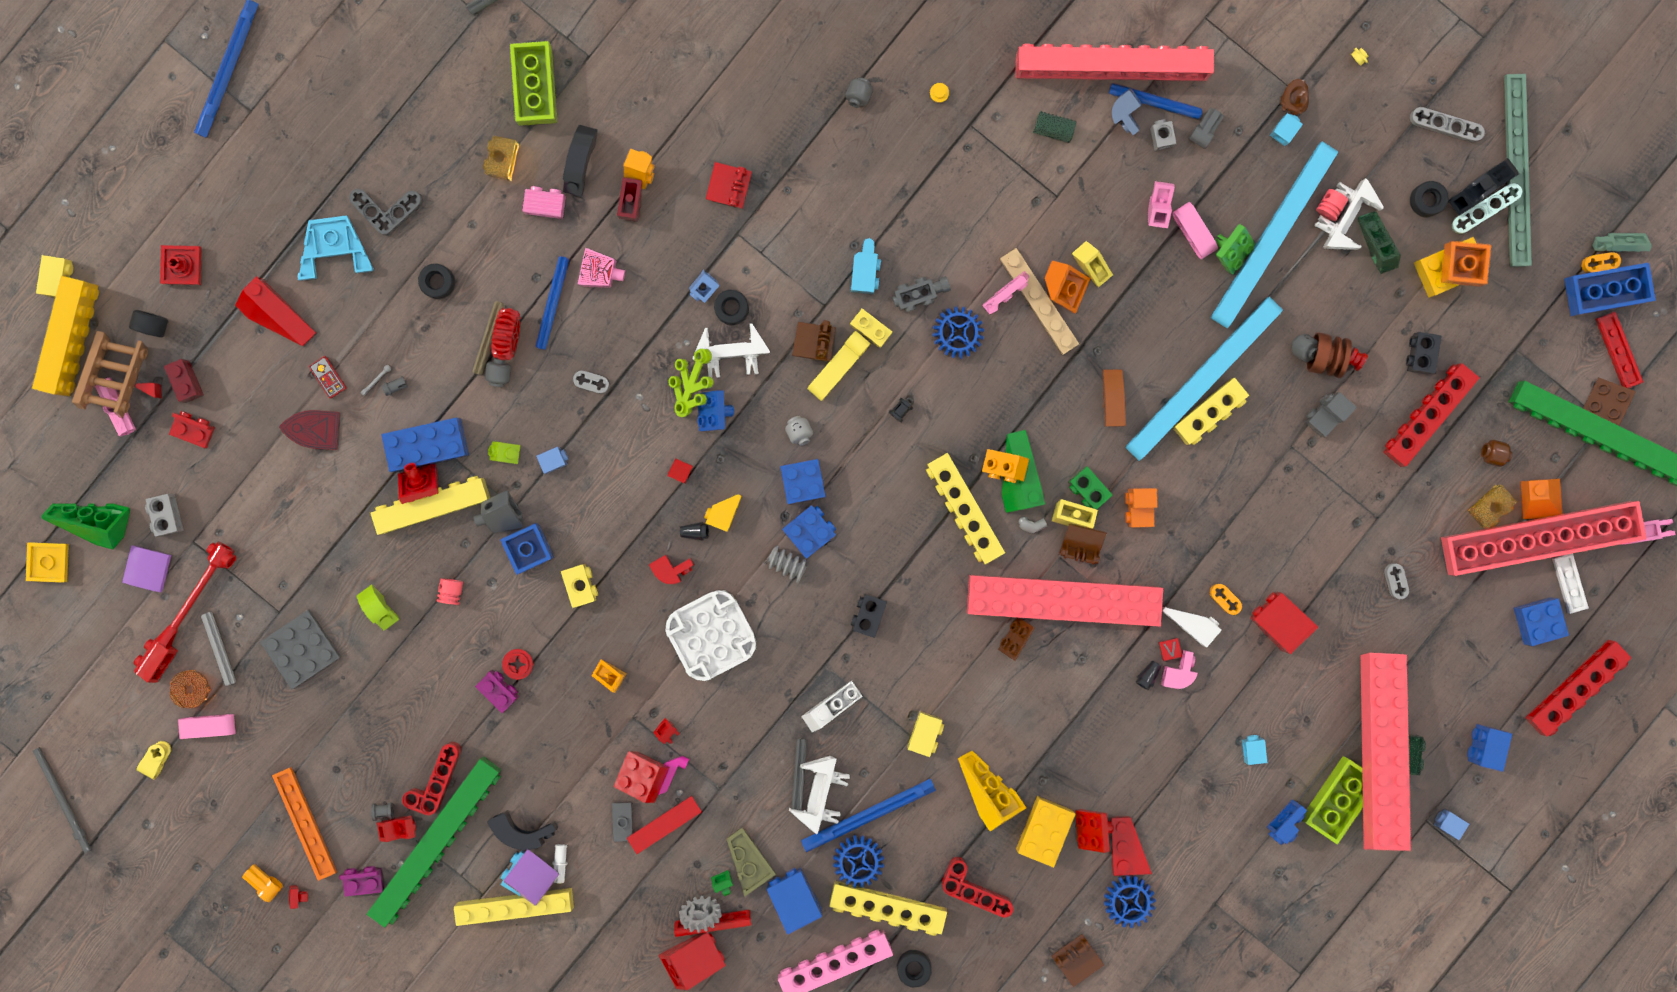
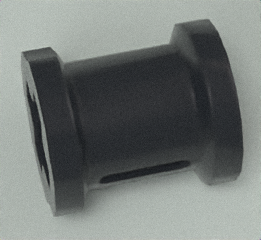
[888,398,913,423]

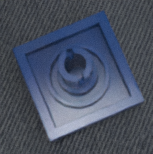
[697,391,734,431]

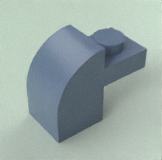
[1112,88,1142,135]

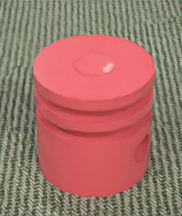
[1316,189,1348,221]
[437,578,463,605]

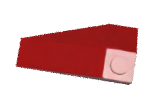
[235,276,316,346]

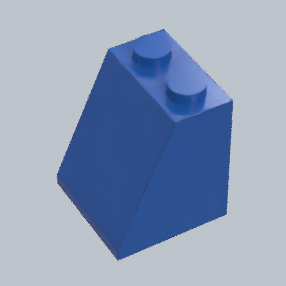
[767,868,822,935]

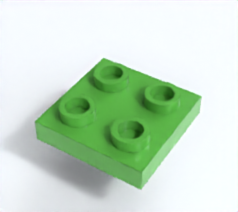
[1215,224,1256,275]

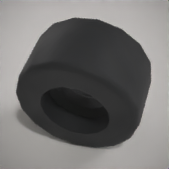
[1410,181,1449,217]
[418,263,455,299]
[714,289,749,325]
[129,310,168,338]
[897,950,932,988]

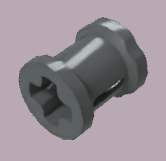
[371,802,394,821]

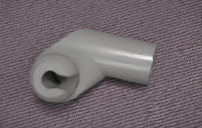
[1018,517,1048,534]

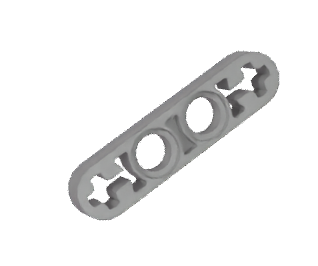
[1410,107,1485,142]

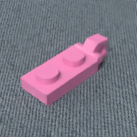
[983,271,1029,314]

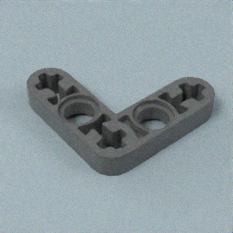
[349,189,423,235]

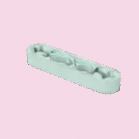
[1452,183,1522,234]

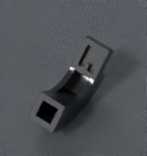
[563,125,598,197]
[1449,158,1519,216]
[487,810,559,850]

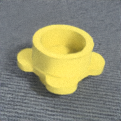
[1351,48,1369,66]

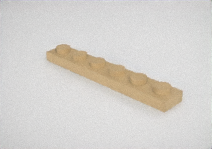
[1000,248,1079,355]

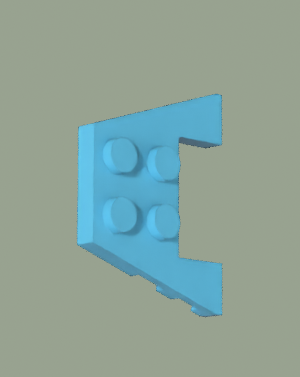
[298,216,374,281]

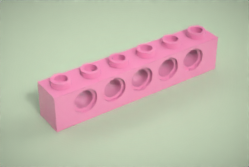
[778,930,893,992]

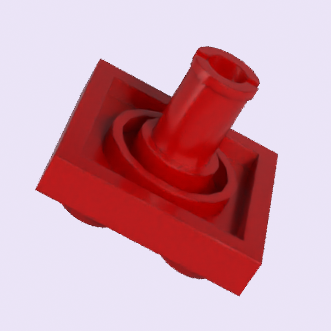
[160,245,202,285]
[398,463,439,504]
[1075,809,1114,853]

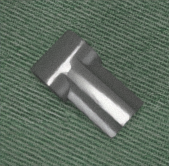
[1189,107,1224,149]

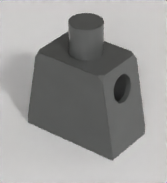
[474,490,523,533]

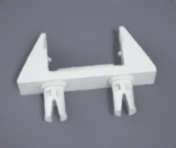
[1314,178,1384,250]
[693,324,770,378]
[789,756,850,834]

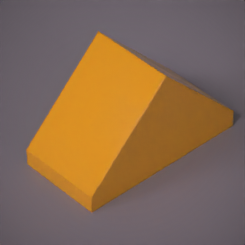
[592,659,627,693]

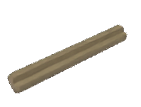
[473,301,505,375]

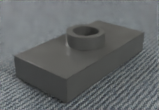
[612,802,633,842]

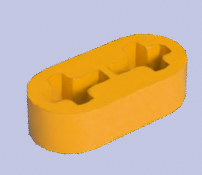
[1581,252,1621,273]
[1210,584,1242,615]

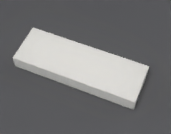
[1552,553,1589,614]

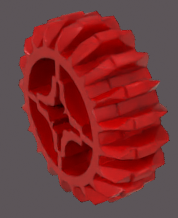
[491,308,521,360]

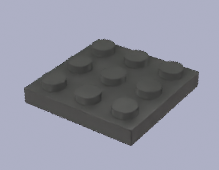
[260,610,341,689]

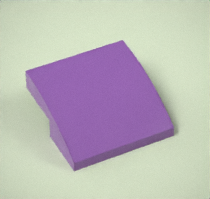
[122,545,171,592]
[503,849,559,906]

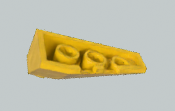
[958,751,1026,832]

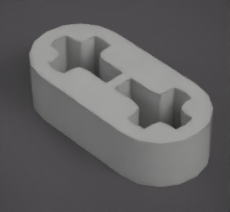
[573,371,610,394]
[1384,563,1409,599]

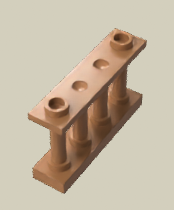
[72,331,148,418]

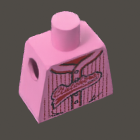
[578,248,625,288]

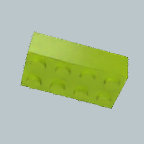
[510,41,557,126]
[1302,756,1363,845]

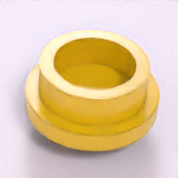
[930,83,949,103]

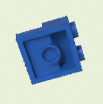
[782,505,837,559]
[1267,799,1307,846]

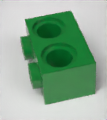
[1068,466,1113,510]

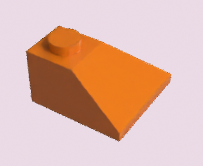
[1045,261,1091,314]
[1521,479,1562,519]

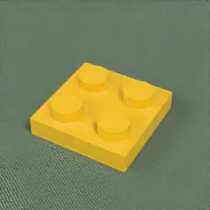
[26,542,69,582]

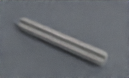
[201,612,236,686]

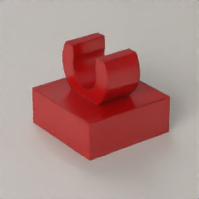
[653,718,679,744]
[289,885,308,909]

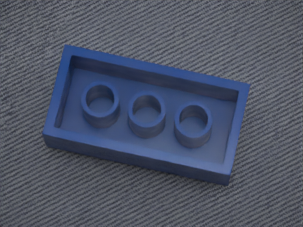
[1564,263,1656,316]
[381,418,469,472]

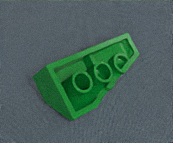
[1001,430,1045,513]
[41,504,130,550]

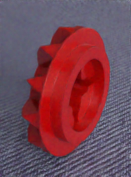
[502,649,533,680]

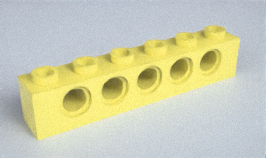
[926,453,1005,564]
[829,881,947,936]

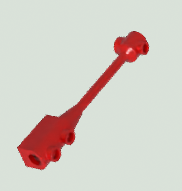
[133,542,237,683]

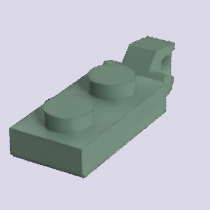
[1593,233,1652,252]

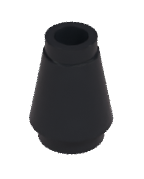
[680,522,709,541]
[1136,661,1161,690]

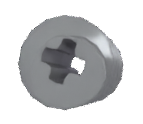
[764,545,807,583]

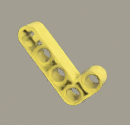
[807,331,871,401]

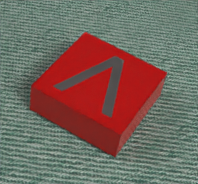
[1158,638,1182,661]

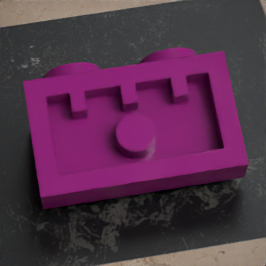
[475,670,519,713]
[339,866,384,897]

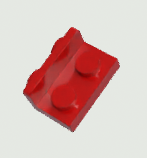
[169,411,215,448]

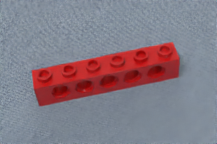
[1383,363,1480,467]
[1525,640,1631,737]

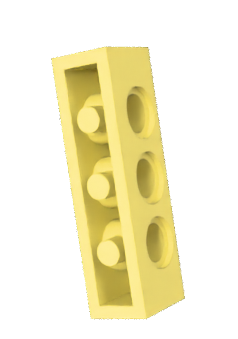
[1172,378,1249,445]

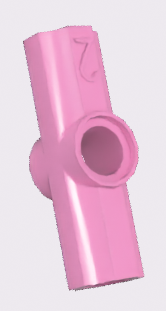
[95,378,136,437]

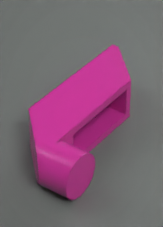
[658,756,689,795]

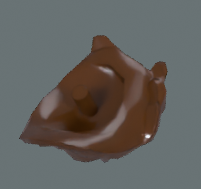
[1280,79,1309,116]

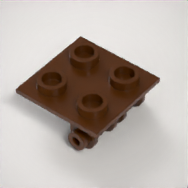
[792,320,836,362]
[1583,377,1636,426]
[1059,524,1107,565]
[998,617,1035,661]
[1051,934,1104,987]

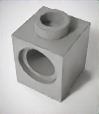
[1150,119,1176,151]

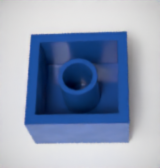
[780,459,826,504]
[500,523,555,575]
[1514,597,1569,646]
[1467,724,1512,771]

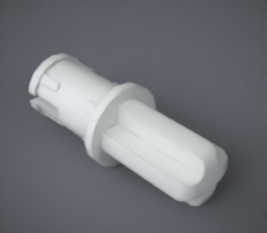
[552,844,568,884]

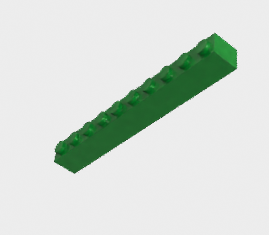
[1508,381,1677,486]
[366,756,502,928]

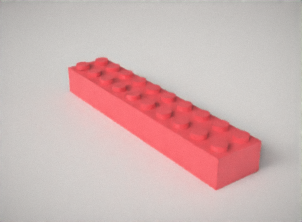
[1015,44,1214,81]
[1441,501,1647,576]
[967,575,1163,626]
[1361,653,1411,851]

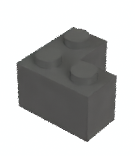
[1304,392,1357,438]

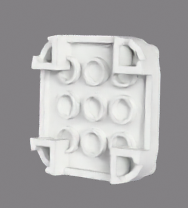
[665,590,756,681]

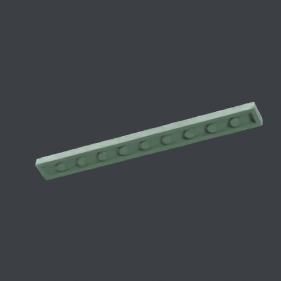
[1504,74,1532,267]

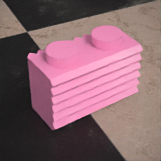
[523,186,566,219]

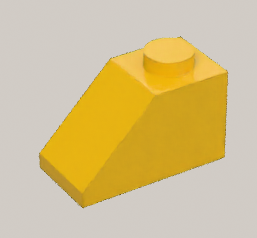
[704,495,742,532]

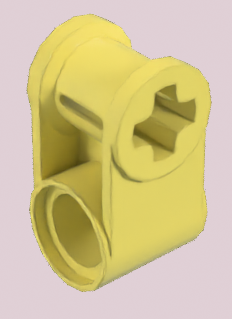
[136,741,171,780]

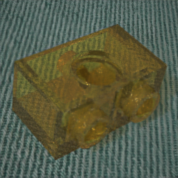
[483,135,519,181]
[1467,485,1517,528]

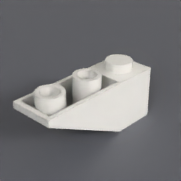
[801,681,863,732]

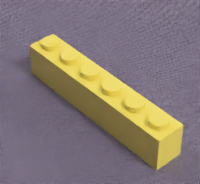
[371,476,490,535]
[454,888,574,926]

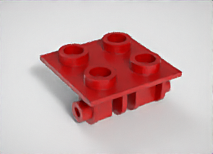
[706,162,752,209]

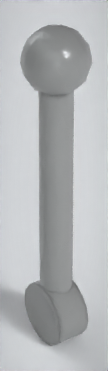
[361,365,391,396]

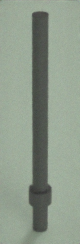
[33,747,92,853]

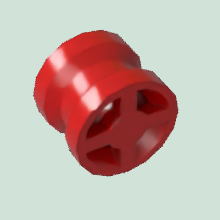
[1349,347,1368,371]

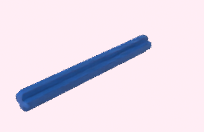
[1109,83,1202,119]
[535,256,569,350]

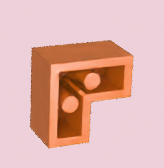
[1125,488,1157,527]

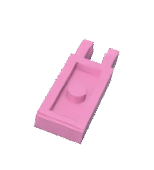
[1622,519,1676,545]

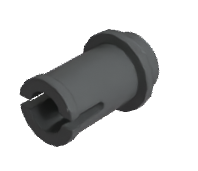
[382,376,408,396]

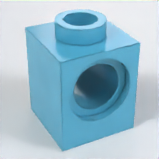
[1270,113,1303,146]
[1242,735,1268,765]

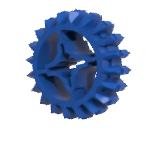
[932,306,984,359]
[833,835,884,888]
[1103,875,1156,928]

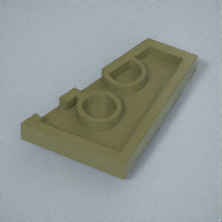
[727,827,776,897]

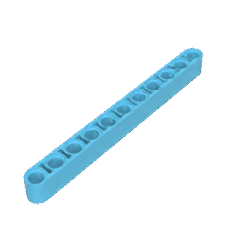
[1211,141,1338,328]
[1125,297,1283,461]

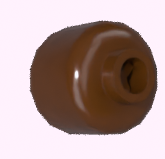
[1481,440,1513,467]

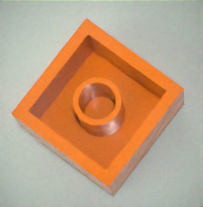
[1441,241,1491,287]

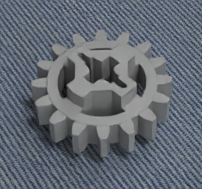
[679,896,722,933]

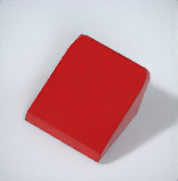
[135,383,162,399]
[667,458,693,483]

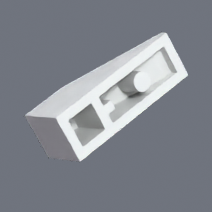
[1162,607,1221,648]

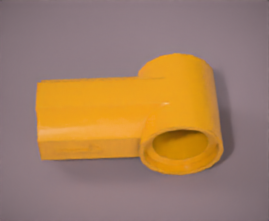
[242,864,283,902]

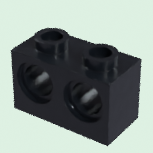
[1406,332,1442,375]
[851,593,887,638]

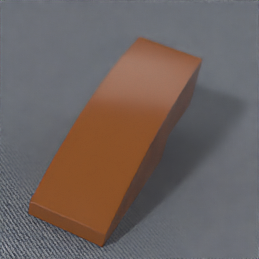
[1103,370,1126,427]

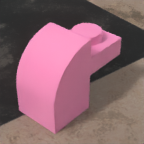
[1148,181,1175,228]
[1161,650,1198,689]

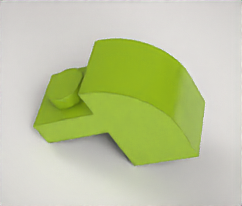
[356,584,399,631]

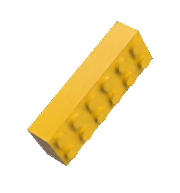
[32,276,99,396]

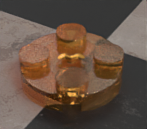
[169,670,211,708]

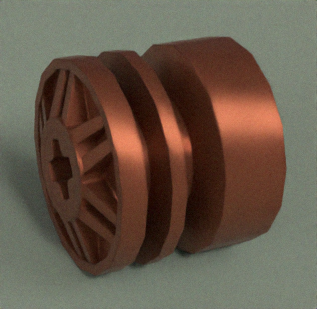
[1306,332,1352,378]

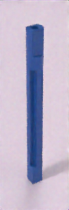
[194,0,259,138]
[801,779,936,852]

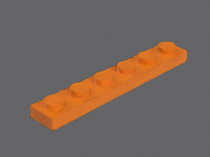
[272,767,337,881]

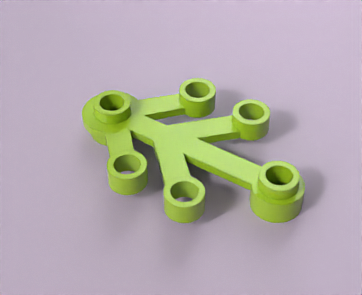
[669,348,713,417]

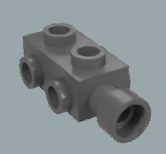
[892,276,951,312]

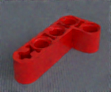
[402,742,462,815]
[942,857,1013,918]

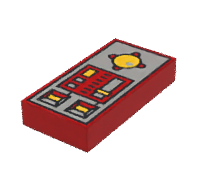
[309,356,347,399]

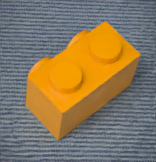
[624,149,655,190]
[982,449,1029,483]

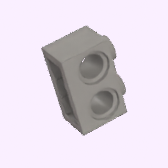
[145,494,184,537]

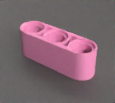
[1172,202,1218,259]
[178,714,236,739]

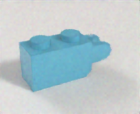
[851,238,881,294]

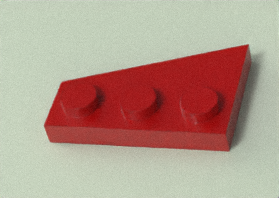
[1111,816,1152,876]

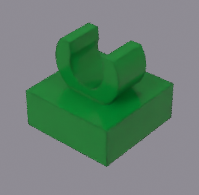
[711,870,733,897]

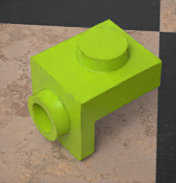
[488,441,520,464]

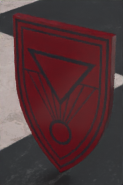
[279,410,339,450]

